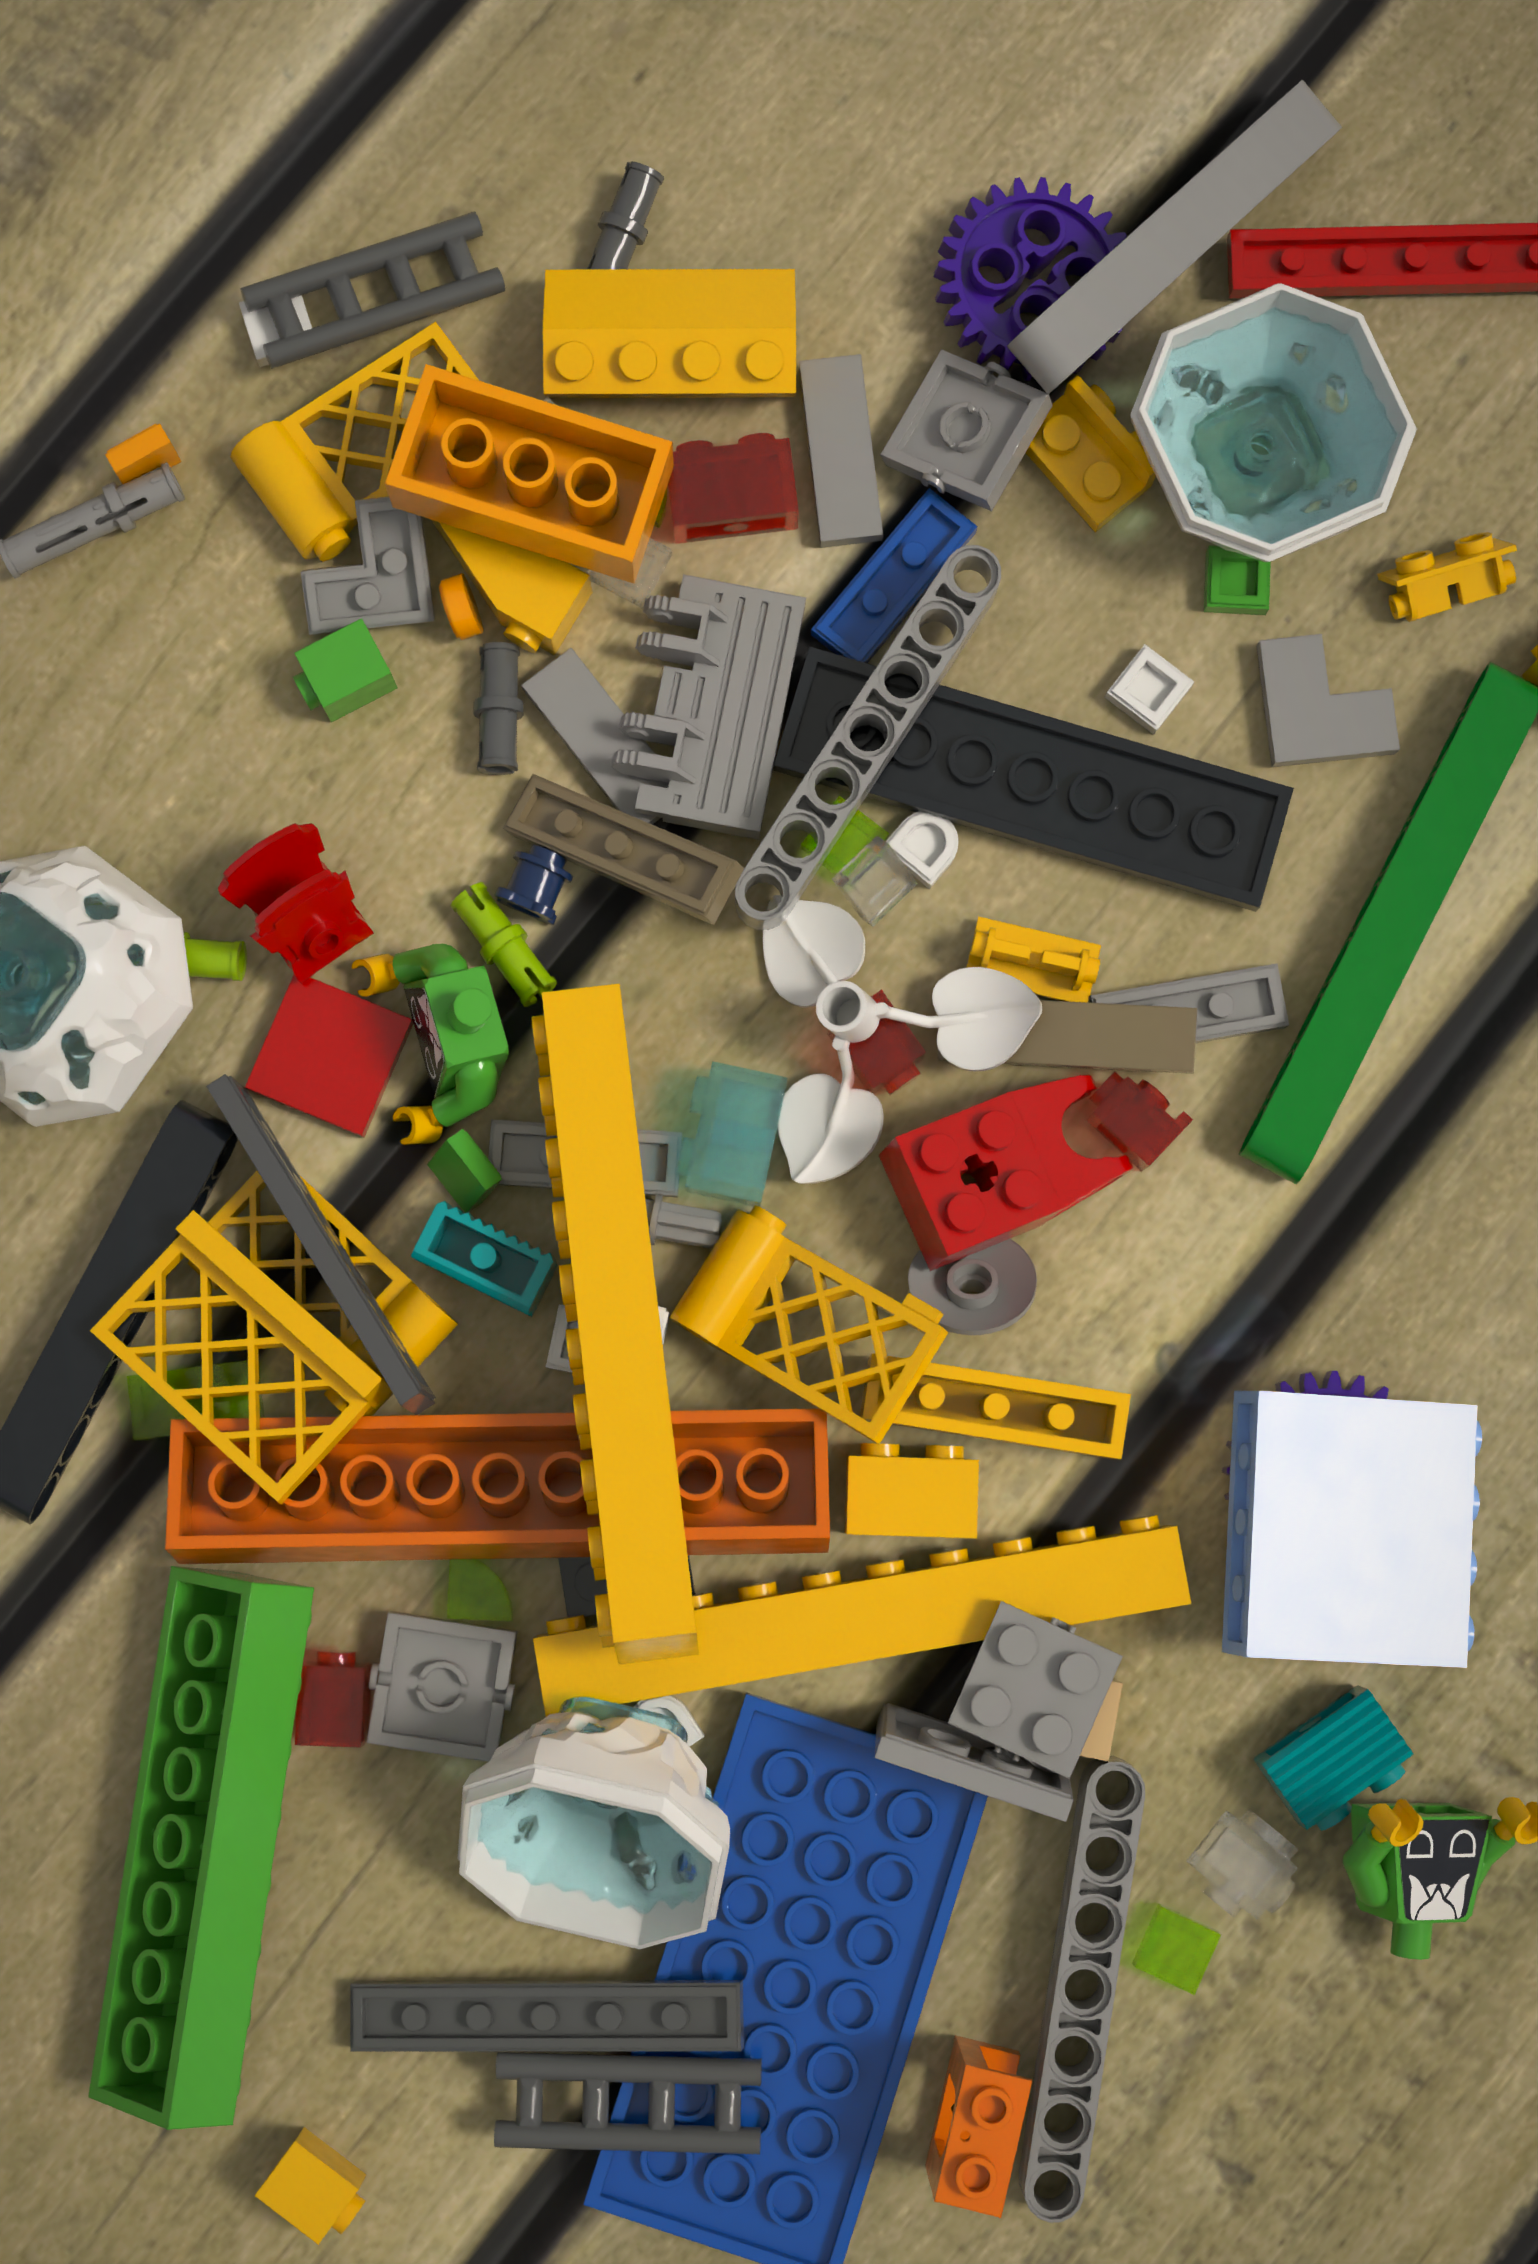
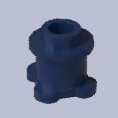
[494,845,573,925]

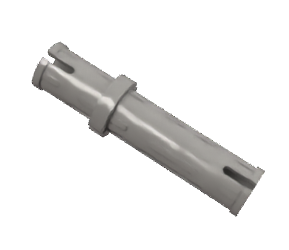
[0,462,185,578]

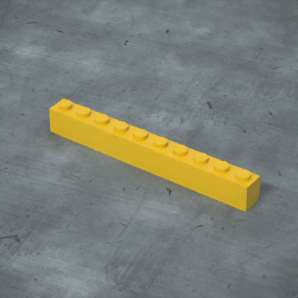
[533,1515,1191,1717]

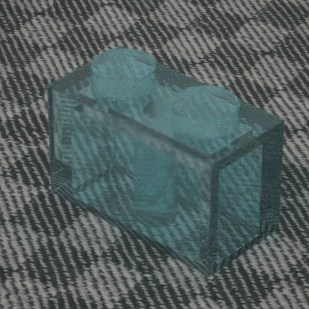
[676,1061,788,1207]

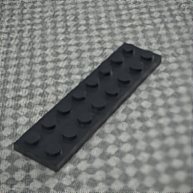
[773,646,1294,912]

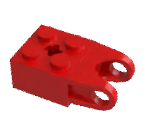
[878,1075,1133,1271]

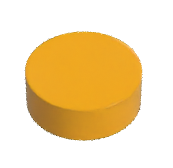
[439,573,483,640]

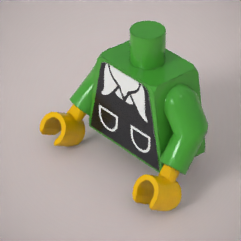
[351,943,509,1145]
[1342,1797,1538,1960]

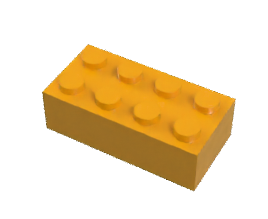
[385,364,674,584]

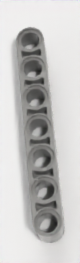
[1007,80,1342,394]
[735,545,1001,930]
[1019,1756,1145,2223]

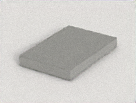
[875,1702,1074,1822]

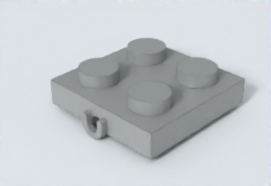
[880,349,1053,511]
[948,1601,1123,1779]
[367,1611,518,1762]

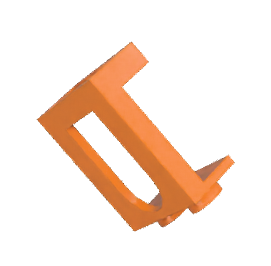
[925,2035,1032,2218]

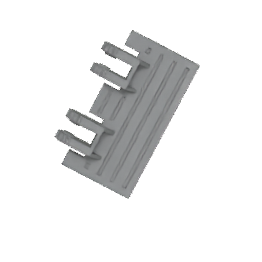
[611,574,806,840]

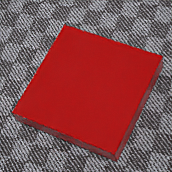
[245,975,414,1138]

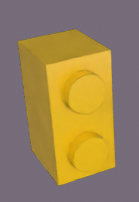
[844,1443,979,1538]

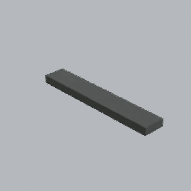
[206,1074,436,1415]
[350,1980,744,2052]

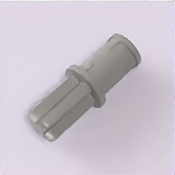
[645,1194,722,1248]

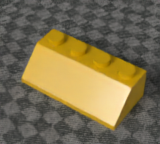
[543,269,796,398]

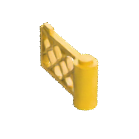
[230,321,479,562]
[187,1171,458,1416]
[669,1205,948,1444]

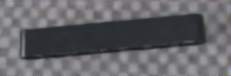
[0,1100,238,1524]

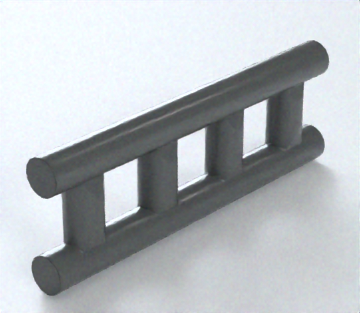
[240,211,505,369]
[494,2052,762,2154]

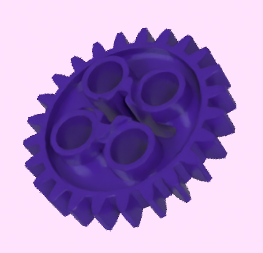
[933,177,1127,381]

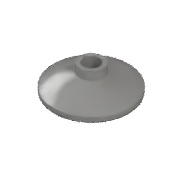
[908,1239,1037,1335]

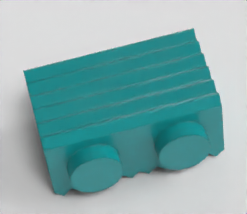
[411,1201,558,1317]
[1253,1685,1414,1831]

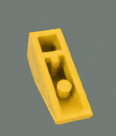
[431,520,593,655]

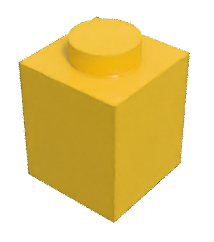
[255,2127,366,2245]

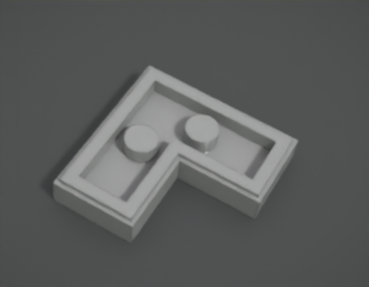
[301,496,435,635]
[1256,634,1400,767]

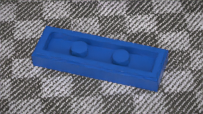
[811,488,978,663]

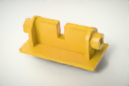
[1377,532,1517,622]
[966,916,1101,1003]

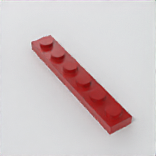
[1227,223,1538,299]

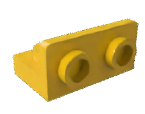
[1026,375,1156,533]

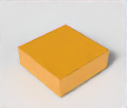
[105,423,182,484]

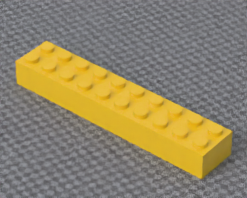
[532,983,699,1664]

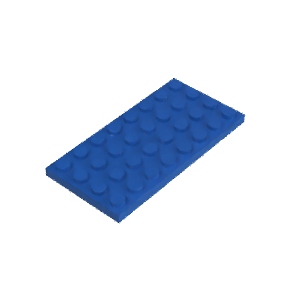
[583,1692,988,2264]

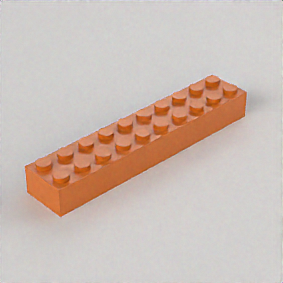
[165,1408,830,1564]

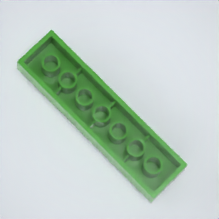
[88,1566,314,2130]

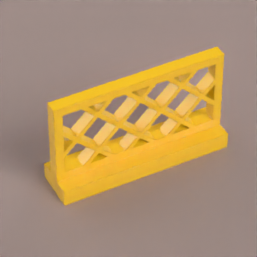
[90,1210,392,1505]

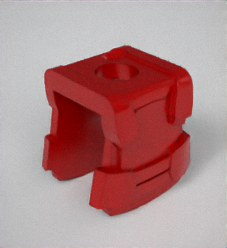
[218,823,374,984]

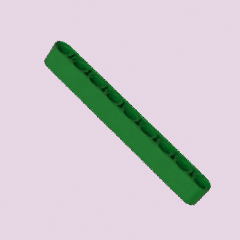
[1239,662,1538,1185]

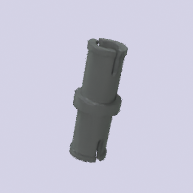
[587,161,664,269]
[473,642,524,775]

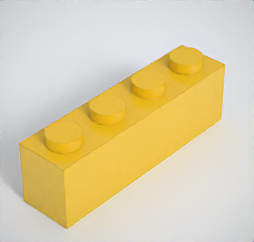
[860,1353,1131,1459]

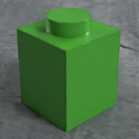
[293,618,398,723]

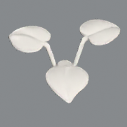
[763,895,1042,1184]

